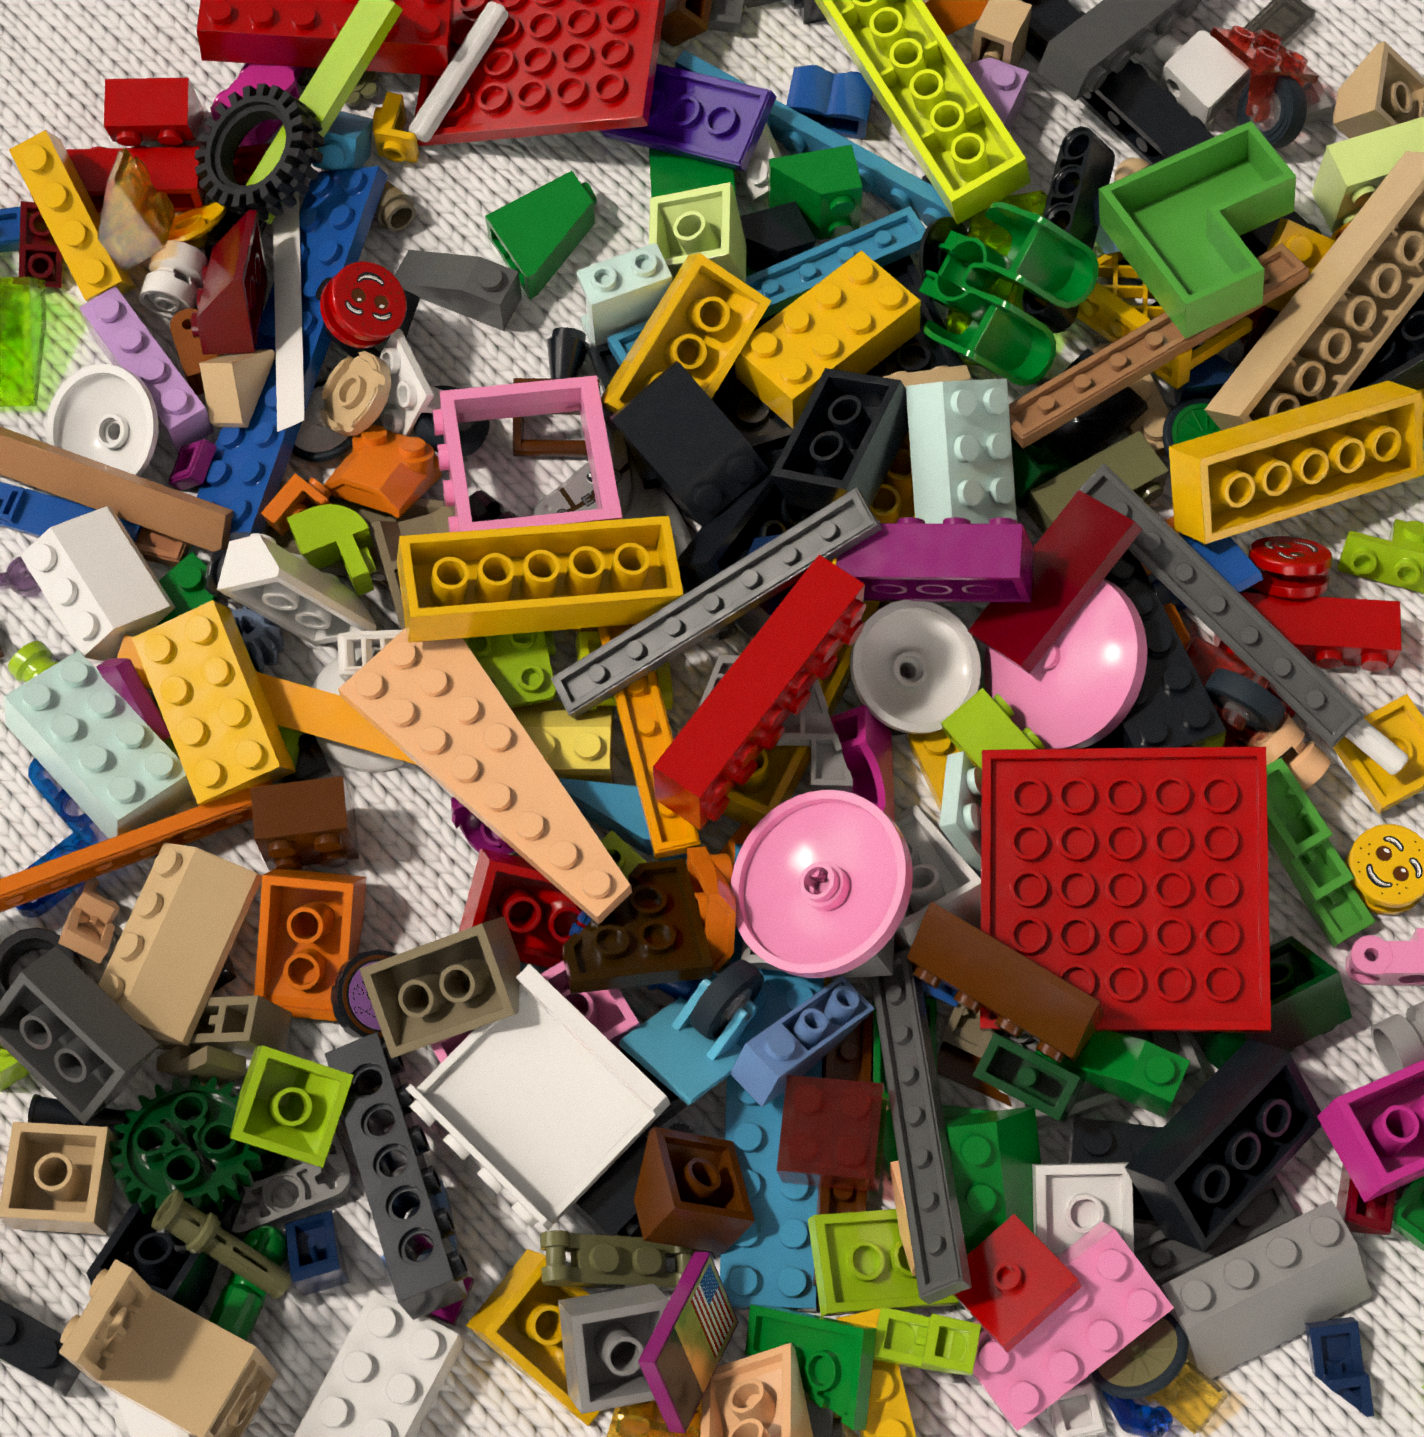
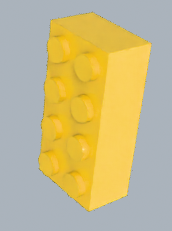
[735,250,921,429]
[132,600,296,805]

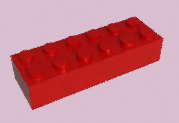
[197,0,454,76]
[653,555,866,831]

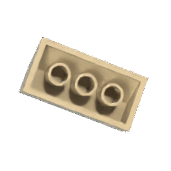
[98,842,262,1046]

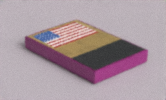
[638,1252,739,1433]

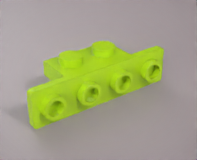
[1337,519,1424,593]

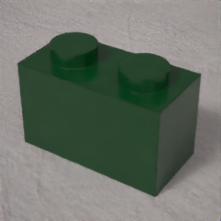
[973,1033,1087,1121]

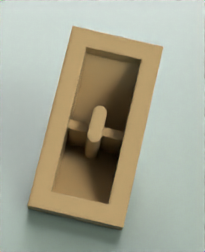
[199,349,276,428]

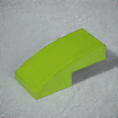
[873,1306,981,1376]

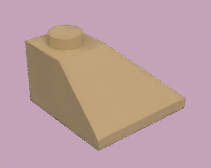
[1333,41,1424,139]

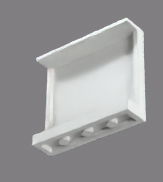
[406,964,671,1231]

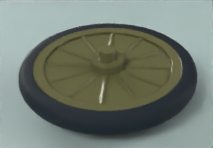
[1091,1313,1189,1399]

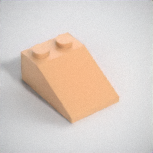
[700,1343,813,1437]

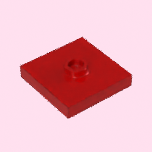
[953,1214,1082,1353]

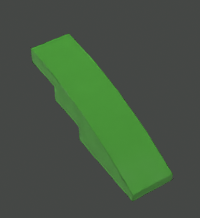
[1267,758,1376,948]

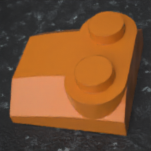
[324,425,442,518]
[687,846,737,972]

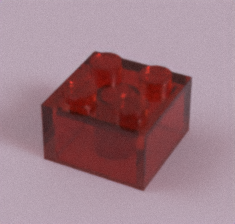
[776,1075,888,1191]

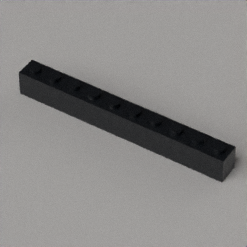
[1022,0,1322,258]

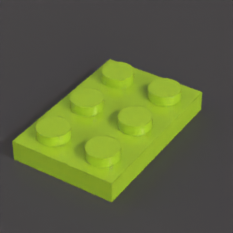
[808,1209,960,1317]

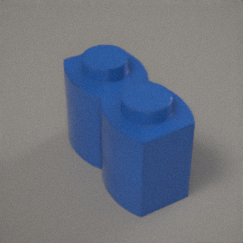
[786,65,873,139]

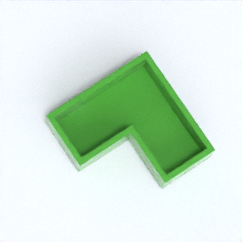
[1099,121,1296,339]

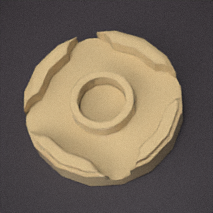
[320,351,391,437]

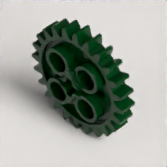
[109,1075,268,1215]

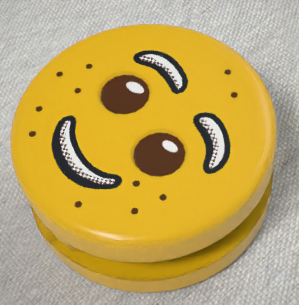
[1344,824,1424,915]

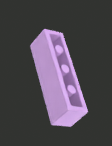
[79,286,214,454]

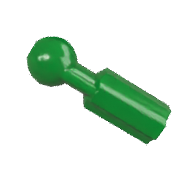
[208,1225,288,1341]

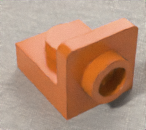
[261,473,332,536]

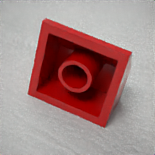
[104,77,204,146]

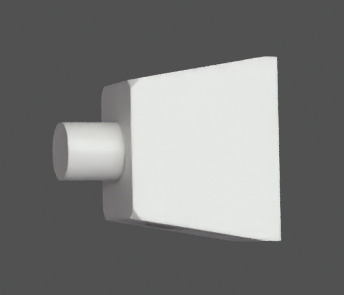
[1153,30,1258,128]

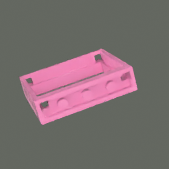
[432,375,622,532]

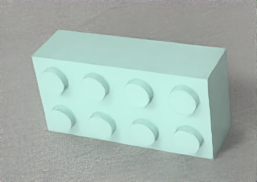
[906,379,1017,524]
[4,650,191,839]

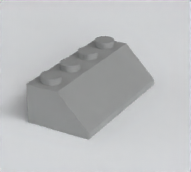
[1160,1200,1372,1384]

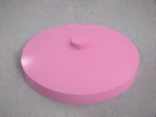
[984,579,1147,749]
[730,790,913,978]

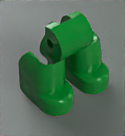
[919,202,1099,387]

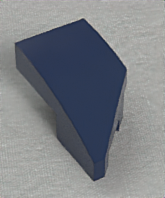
[1305,1317,1374,1417]

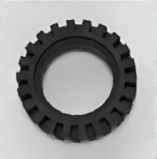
[195,83,324,221]

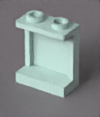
[577,243,672,347]

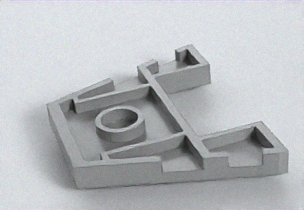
[699,655,853,792]

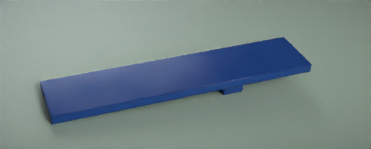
[0,482,142,543]

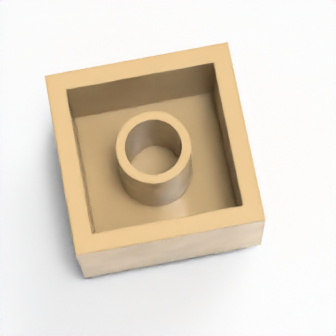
[0,1122,119,1235]

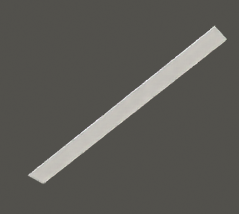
[273,191,305,432]

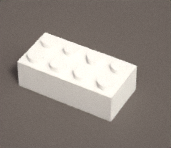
[293,1290,464,1437]

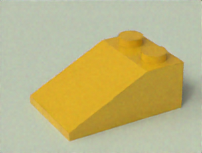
[466,1249,601,1426]

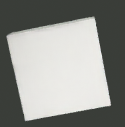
[1048,1382,1107,1437]

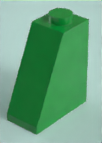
[485,171,597,299]

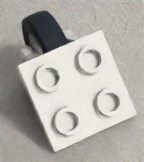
[379,329,490,457]

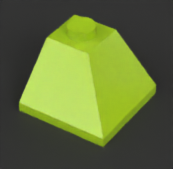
[230,1045,354,1168]

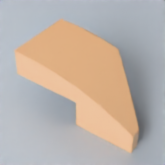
[58,877,120,964]

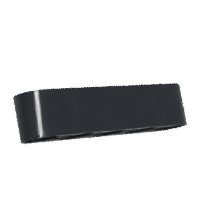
[1022,126,1115,333]

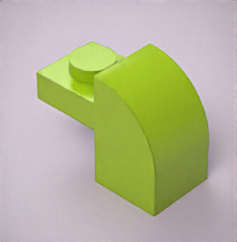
[287,504,377,596]

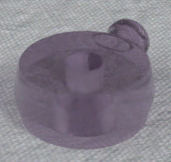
[0,556,42,597]

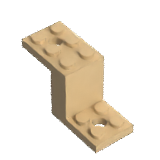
[59,1259,279,1437]

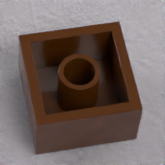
[250,776,359,870]

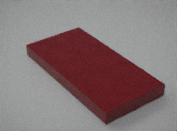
[968,490,1143,674]

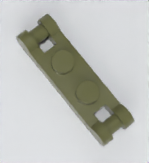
[540,1230,698,1292]

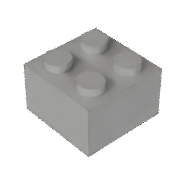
[558,1283,669,1414]

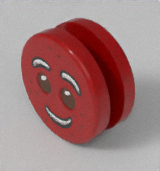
[320,261,407,348]
[1248,536,1332,599]

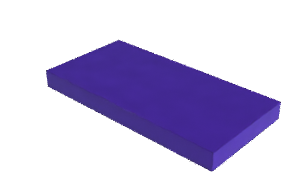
[600,63,776,172]

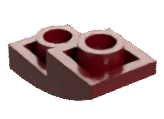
[18,201,62,288]

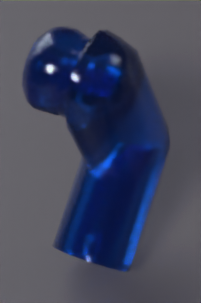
[1101,1390,1173,1437]

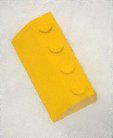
[601,253,771,413]

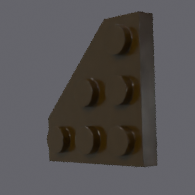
[563,859,714,994]

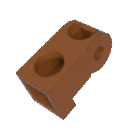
[170,308,224,395]

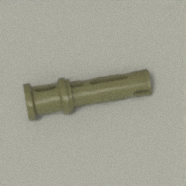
[151,1190,292,1300]

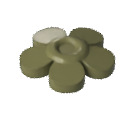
[345,71,378,106]

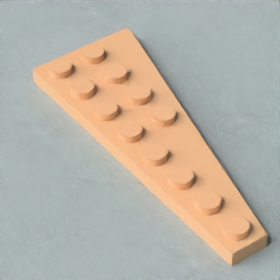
[338,628,632,924]

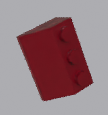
[191,210,268,355]

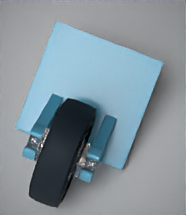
[619,960,764,1106]

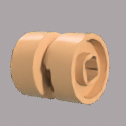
[1245,713,1331,792]

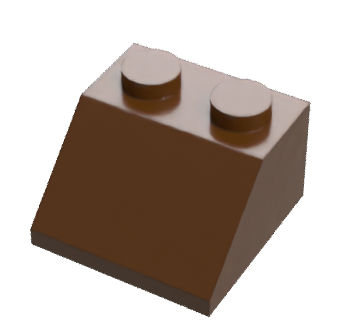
[634,1127,755,1254]

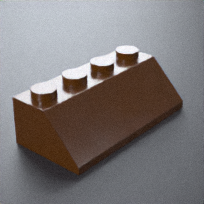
[907,902,1105,1064]

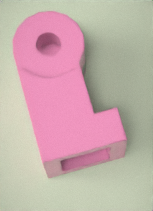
[1345,928,1424,985]

